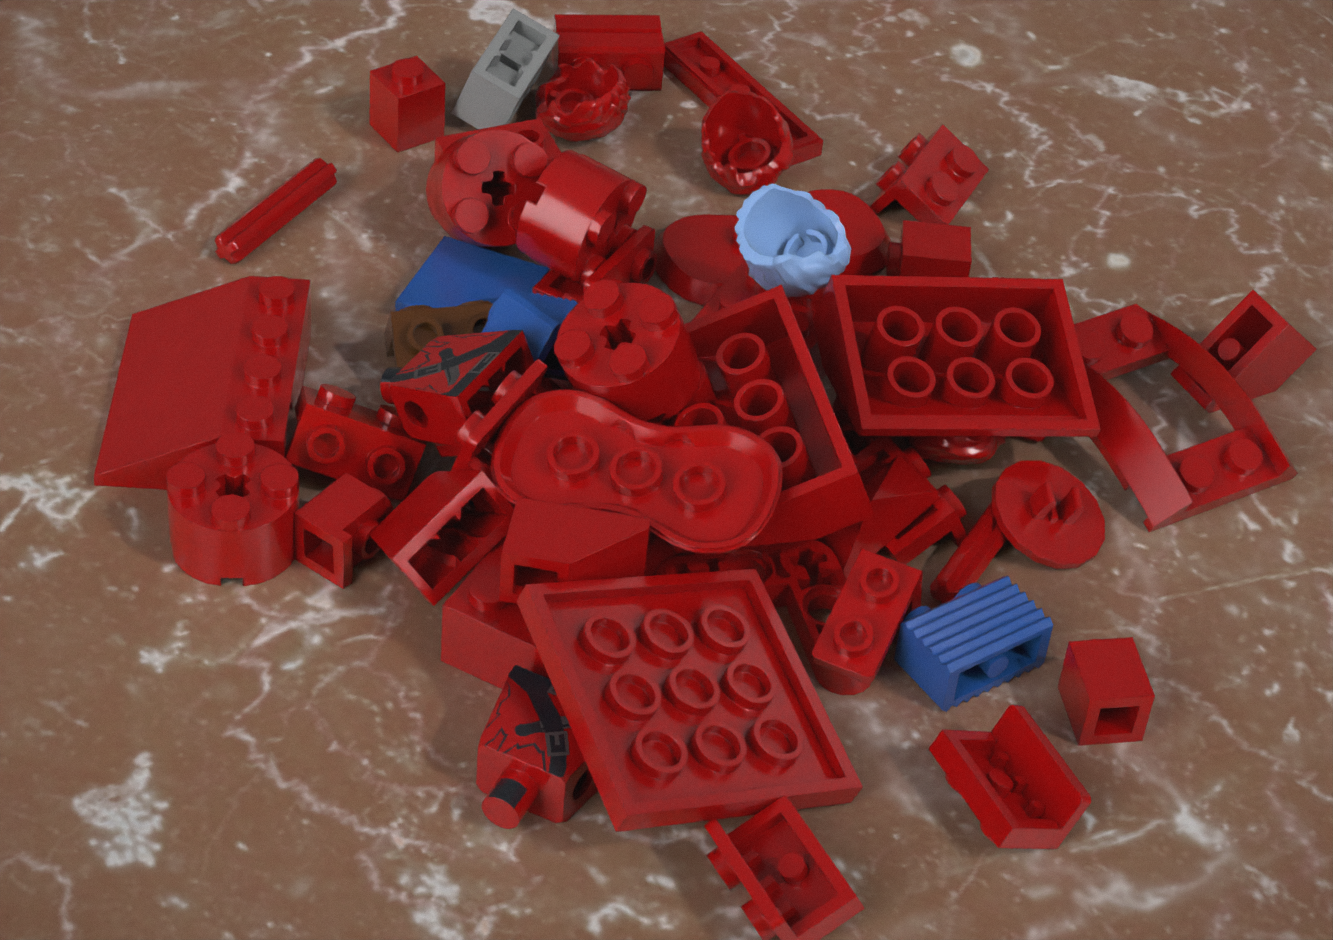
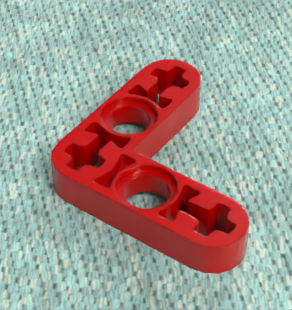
[656,540,871,695]

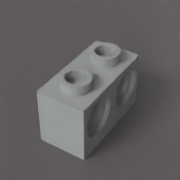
[451,8,560,129]

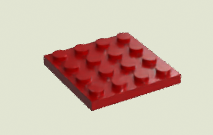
[516,569,863,832]

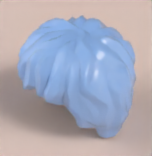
[734,184,852,298]

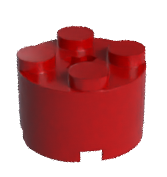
[426,130,549,248]
[516,150,647,286]
[554,279,701,421]
[166,432,300,586]

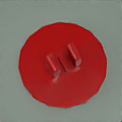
[991,460,1105,569]

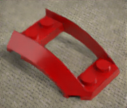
[1074,304,1298,532]

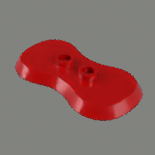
[654,189,891,305]
[490,389,783,555]

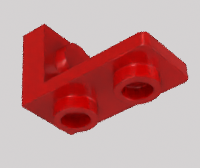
[812,549,923,683]

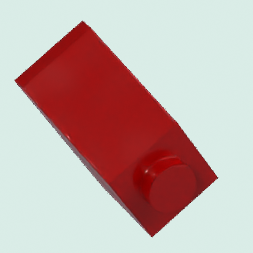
[1170,290,1317,413]

